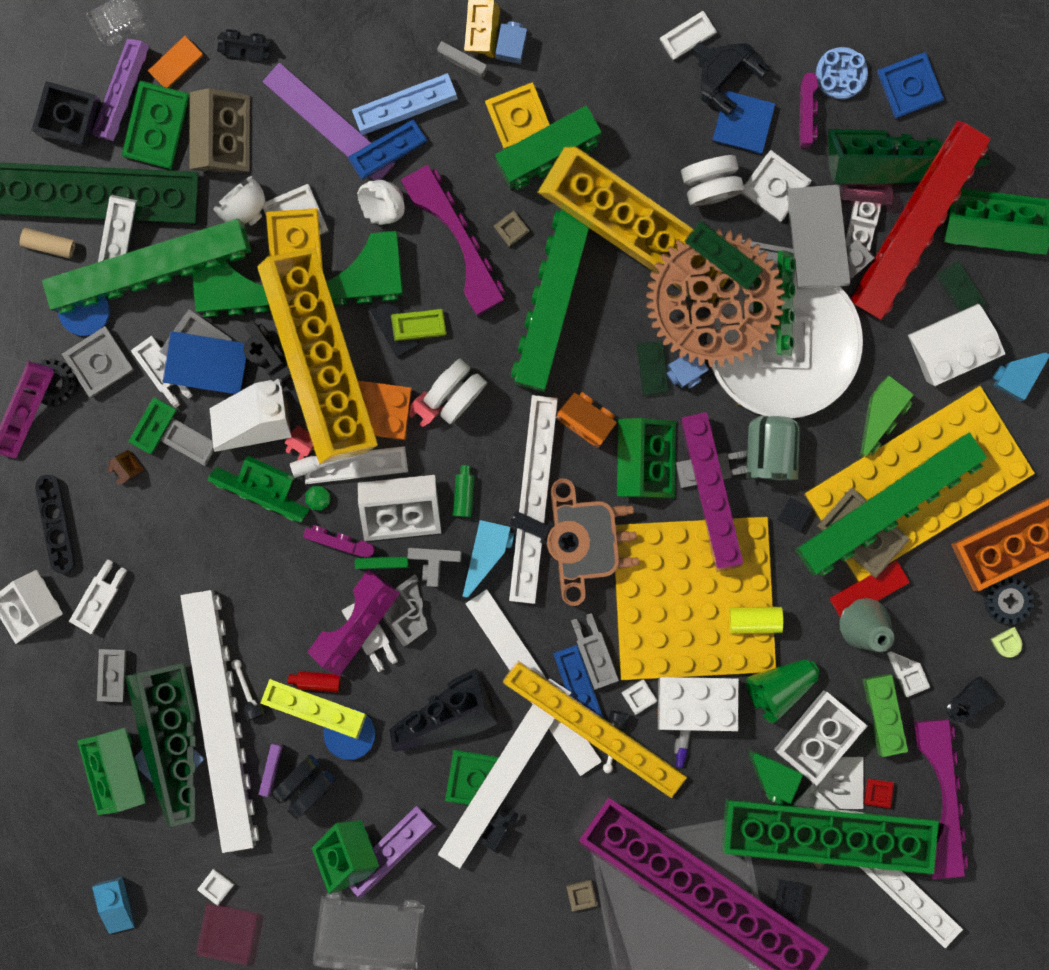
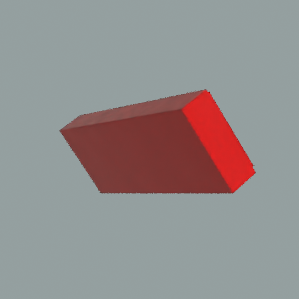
[829,560,910,618]

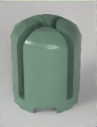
[746,416,800,480]

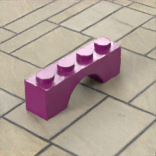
[308,569,400,676]

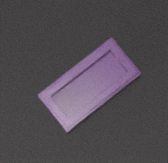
[259,742,283,797]

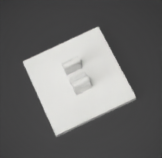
[811,757,863,809]

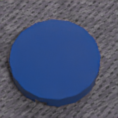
[58,297,110,337]
[324,708,375,760]

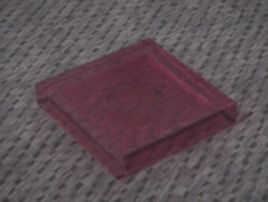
[196,903,258,965]

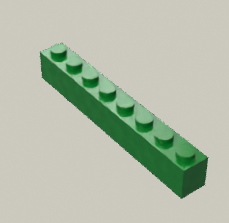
[42,219,252,315]
[795,432,987,576]

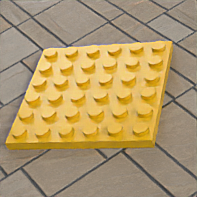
[615,517,776,680]

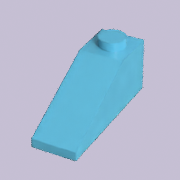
[463,520,514,597]

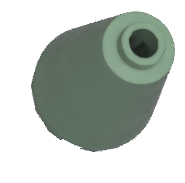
[839,598,894,652]

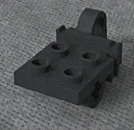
[243,320,300,404]

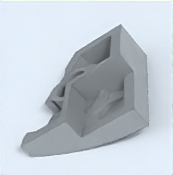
[382,574,427,646]

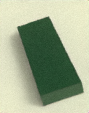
[684,220,764,290]

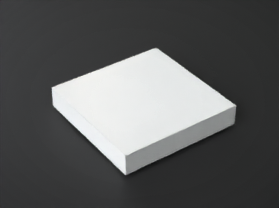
[741,150,812,223]
[263,184,329,235]

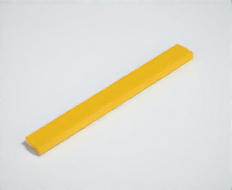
[503,660,687,798]

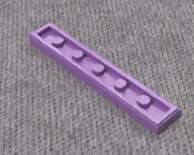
[262,63,395,181]

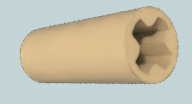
[19,228,75,259]

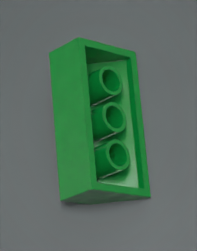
[943,188,1049,255]

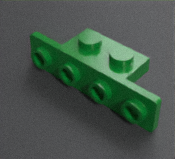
[753,250,796,356]
[208,456,309,522]

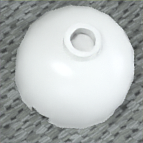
[213,176,265,225]

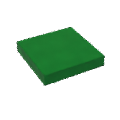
[355,557,410,569]
[445,749,499,805]

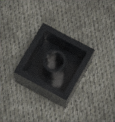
[31,81,101,150]

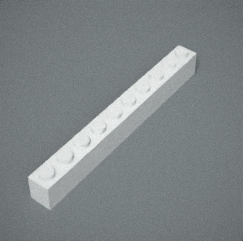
[180,590,259,853]

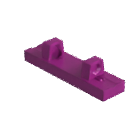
[0,361,54,459]

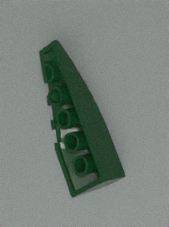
[828,129,990,185]
[125,663,195,828]

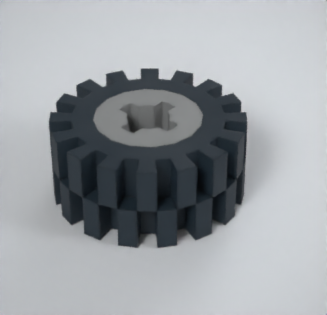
[984,578,1034,624]

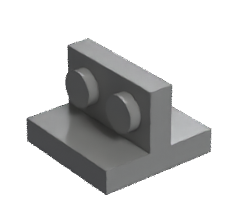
[408,548,462,587]

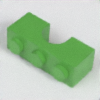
[862,674,908,757]

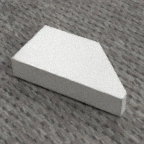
[887,651,930,697]

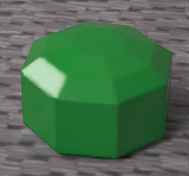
[305,486,330,511]

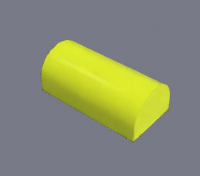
[729,607,783,634]

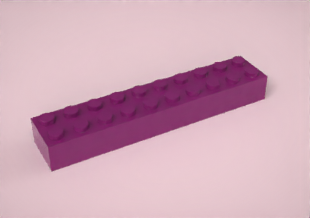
[579,798,829,970]

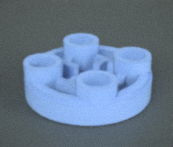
[815,47,868,100]

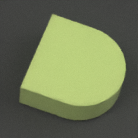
[990,627,1022,657]

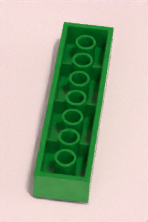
[511,209,589,393]
[721,799,938,874]

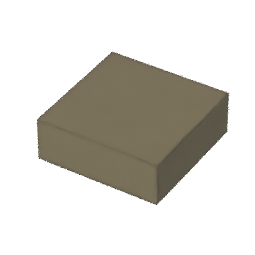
[494,211,529,247]
[566,879,597,912]

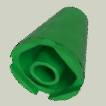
[745,659,820,723]

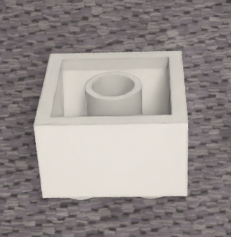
[0,570,63,644]

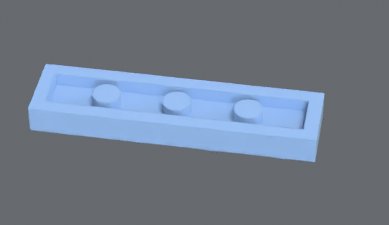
[352,73,458,135]

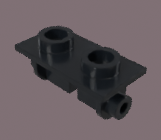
[217,29,272,62]

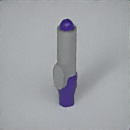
[674,730,691,768]

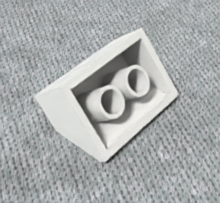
[908,304,1005,386]
[358,475,441,541]

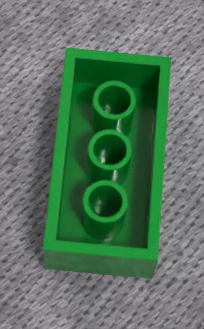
[495,105,602,190]

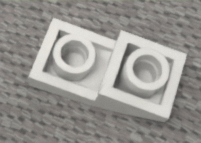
[845,195,882,251]

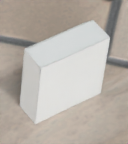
[621,679,657,715]
[197,868,234,906]

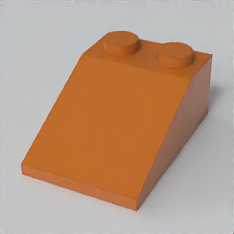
[556,392,617,449]

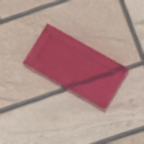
[840,184,893,205]

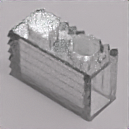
[86,0,149,46]

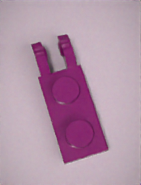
[799,72,818,148]
[303,525,375,558]

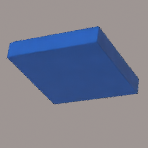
[877,52,944,119]
[712,91,775,154]

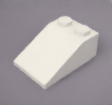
[210,379,291,452]

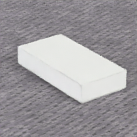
[659,11,717,61]

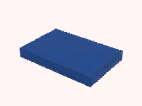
[162,331,246,394]

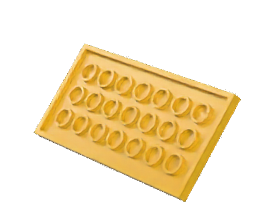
[804,386,1035,581]

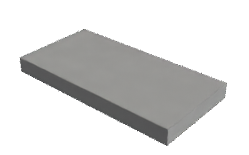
[787,185,850,290]

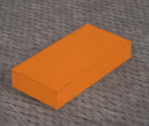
[148,36,204,88]

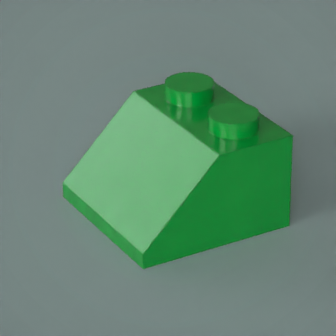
[748,749,803,805]
[312,820,379,894]

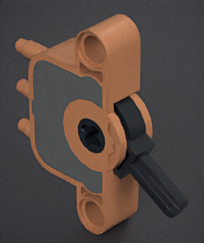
[510,479,639,606]

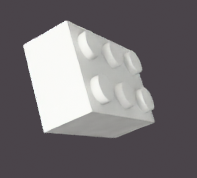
[658,677,738,731]
[774,690,867,786]

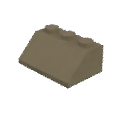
[189,88,250,172]

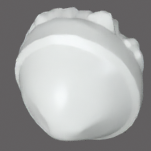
[357,180,404,225]

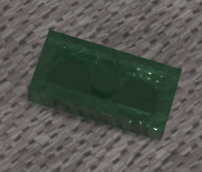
[935,261,986,312]
[636,341,668,395]

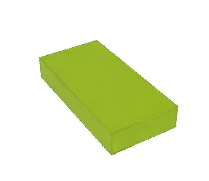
[391,309,446,341]

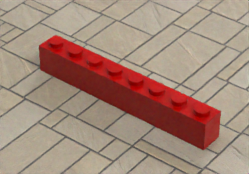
[850,121,991,319]

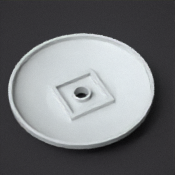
[707,264,863,418]

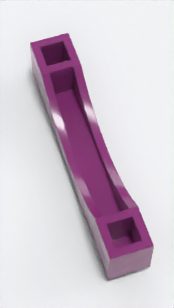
[401,165,506,317]
[681,412,743,572]
[914,718,968,879]

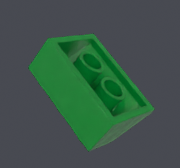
[617,418,676,498]
[77,728,146,815]

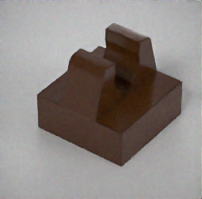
[108,450,144,484]

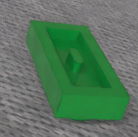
[128,397,177,455]

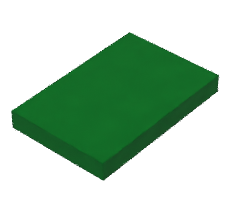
[121,81,190,169]

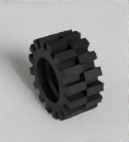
[29,359,78,407]

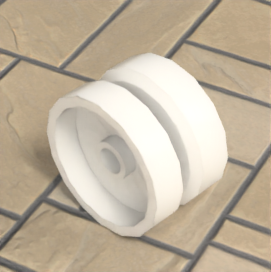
[681,155,745,207]
[423,358,488,425]

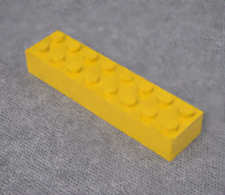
[538,147,728,303]
[258,248,377,465]

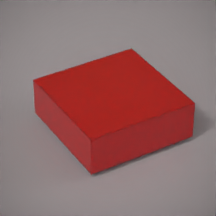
[864,778,894,808]

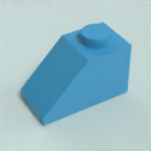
[993,353,1049,402]
[92,877,135,934]

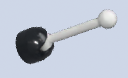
[231,659,266,721]
[603,710,630,773]

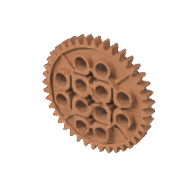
[646,229,784,367]

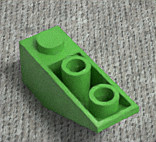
[860,376,914,457]

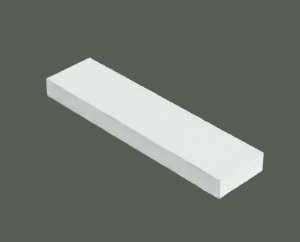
[304,446,408,484]

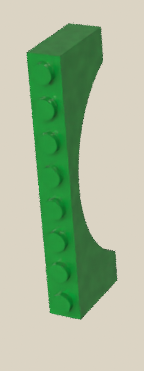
[193,231,404,318]

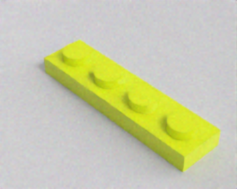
[261,679,367,739]

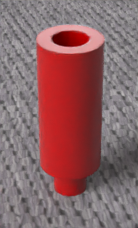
[288,671,341,693]

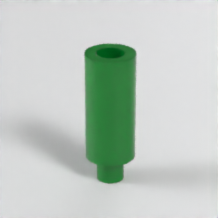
[453,465,475,517]

